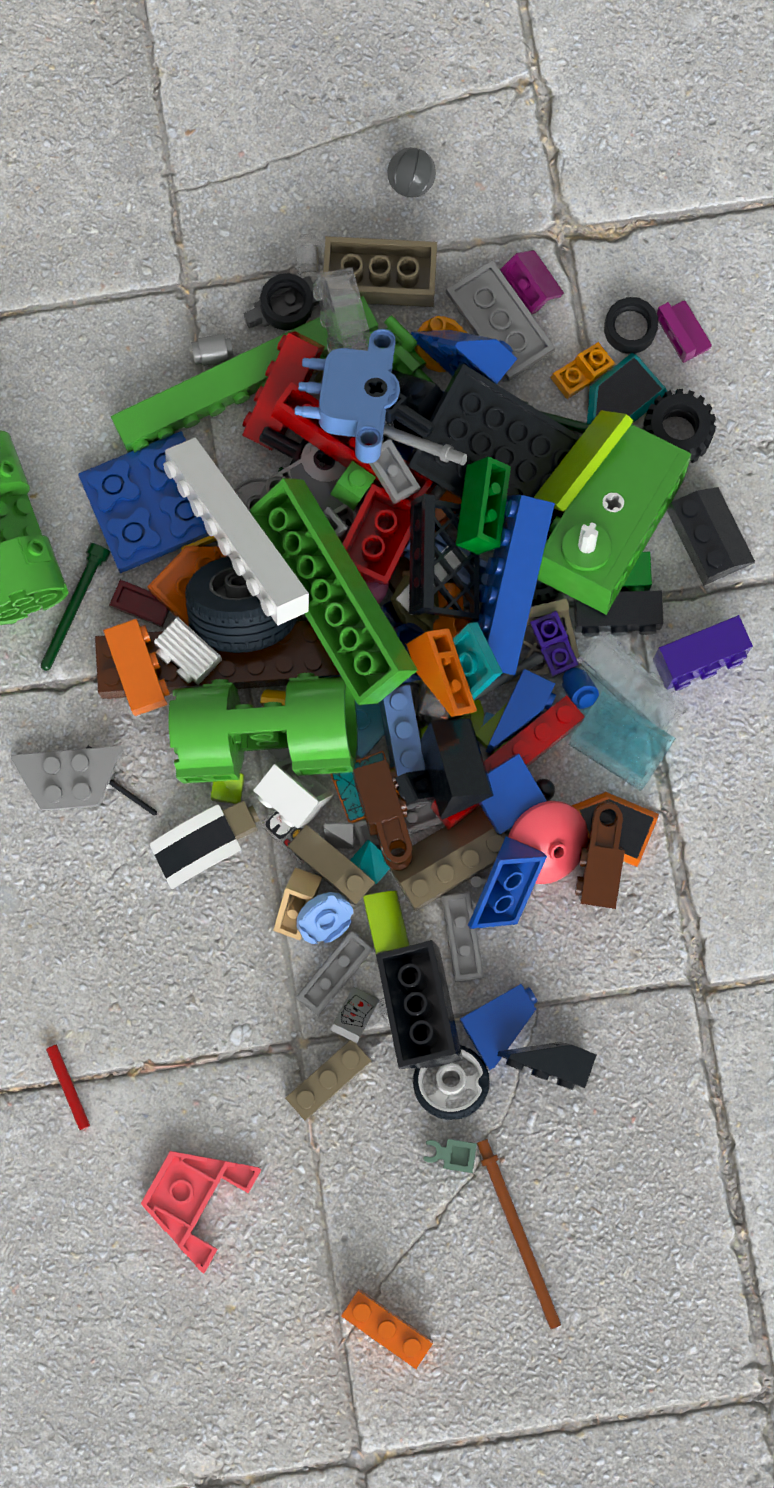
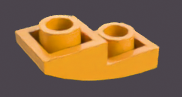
[550,342,615,399]

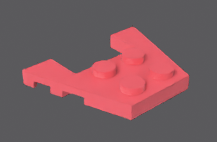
[141,1151,262,1273]

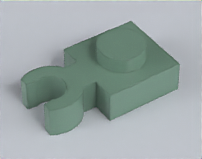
[423,1139,477,1173]

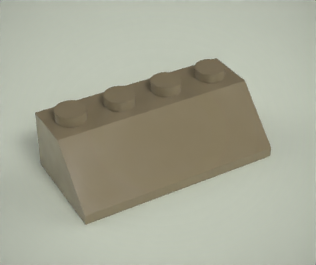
[389,806,508,912]

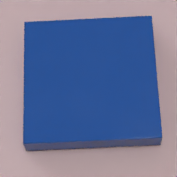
[479,754,547,834]

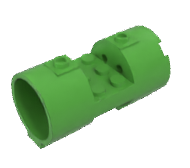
[0,430,69,625]
[169,673,358,783]

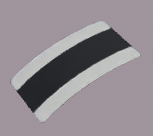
[149,804,241,889]

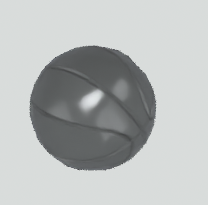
[387,147,436,198]

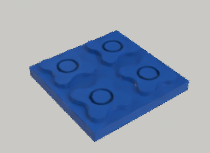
[78,431,210,574]

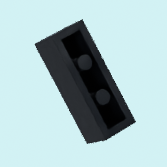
[574,590,664,637]

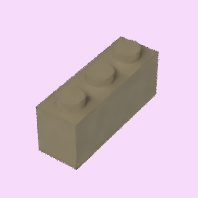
[285,1040,372,1121]

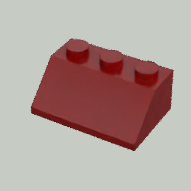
[343,484,411,585]

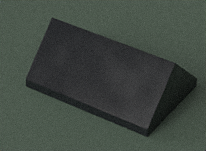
[420,719,494,820]

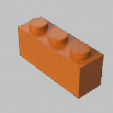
[103,619,170,716]
[341,1289,433,1369]

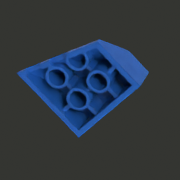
[410,330,518,384]

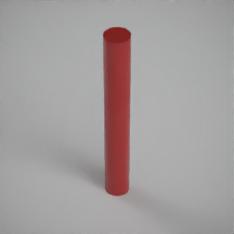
[46,1044,90,1131]

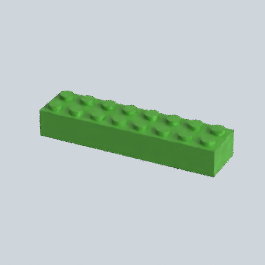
[249,478,418,705]

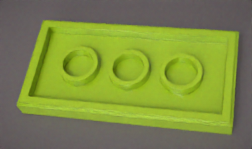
[534,410,633,511]

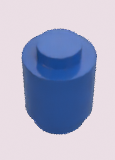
[562,668,599,709]

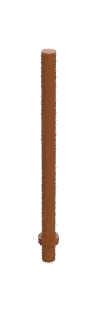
[477,1139,561,1329]

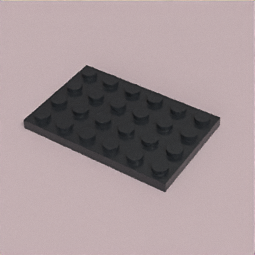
[406,364,580,540]

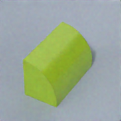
[363,891,410,954]

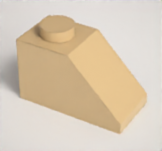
[273,867,322,940]

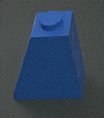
[460,984,538,1071]

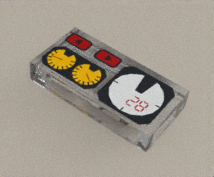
[259,809,304,865]

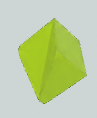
[211,773,245,804]

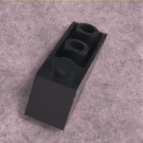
[497,1042,597,1090]

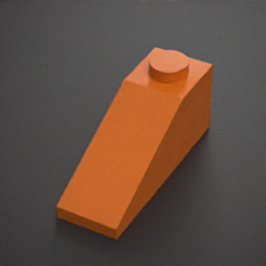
[406,628,477,717]

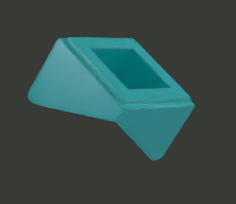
[350,840,390,884]

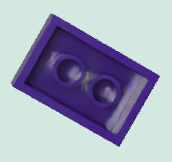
[653,615,753,691]

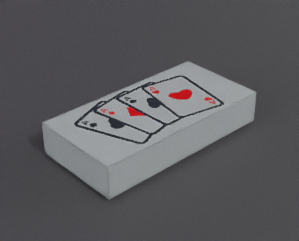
[331,987,379,1043]

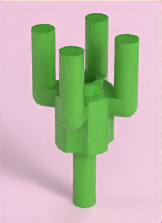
[364,315,434,383]

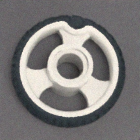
[413,1045,490,1120]

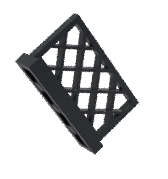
[409,494,480,621]

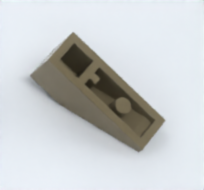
[287,825,375,905]

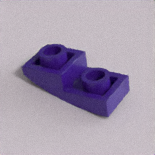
[530,611,579,678]

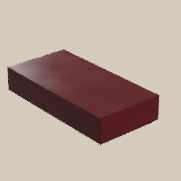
[109,579,169,628]

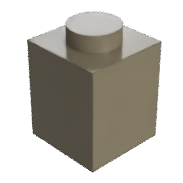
[222,801,260,840]

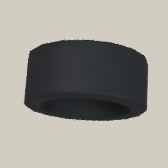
[260,273,313,331]
[604,297,658,354]

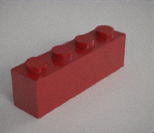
[242,331,325,451]

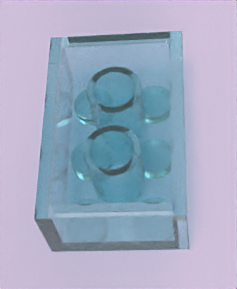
[568,691,676,791]

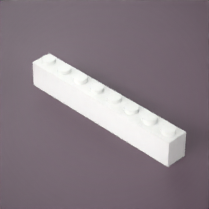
[163,437,309,625]

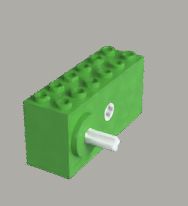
[537,424,691,615]

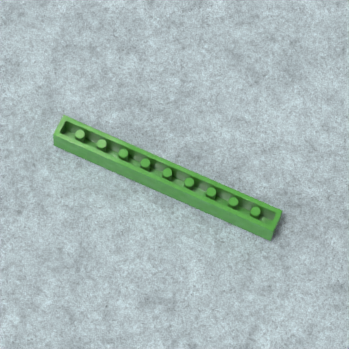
[111,296,378,453]

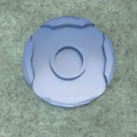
[297,892,353,944]

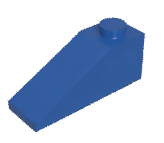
[485,669,556,754]

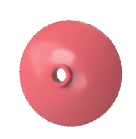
[508,801,588,884]

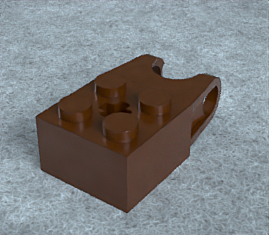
[353,759,412,871]
[575,801,625,909]

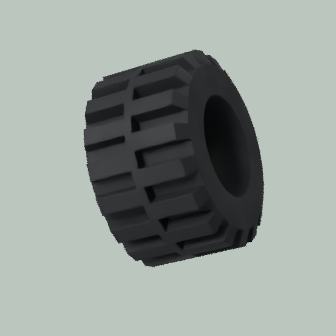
[642,389,716,463]

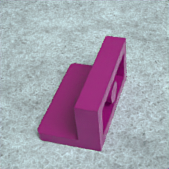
[500,250,564,314]
[657,301,712,363]

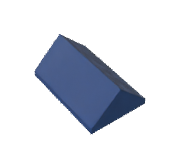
[468,836,547,929]

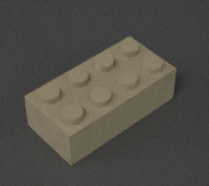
[322,236,437,307]

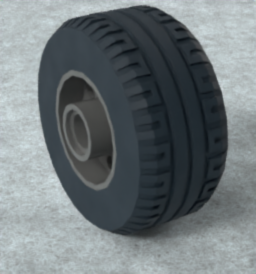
[185,556,297,653]

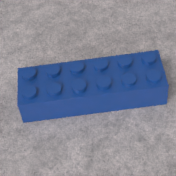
[473,495,555,675]

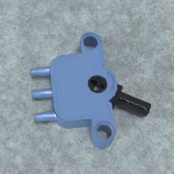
[295,329,435,463]

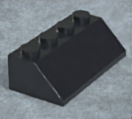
[376,940,463,1069]

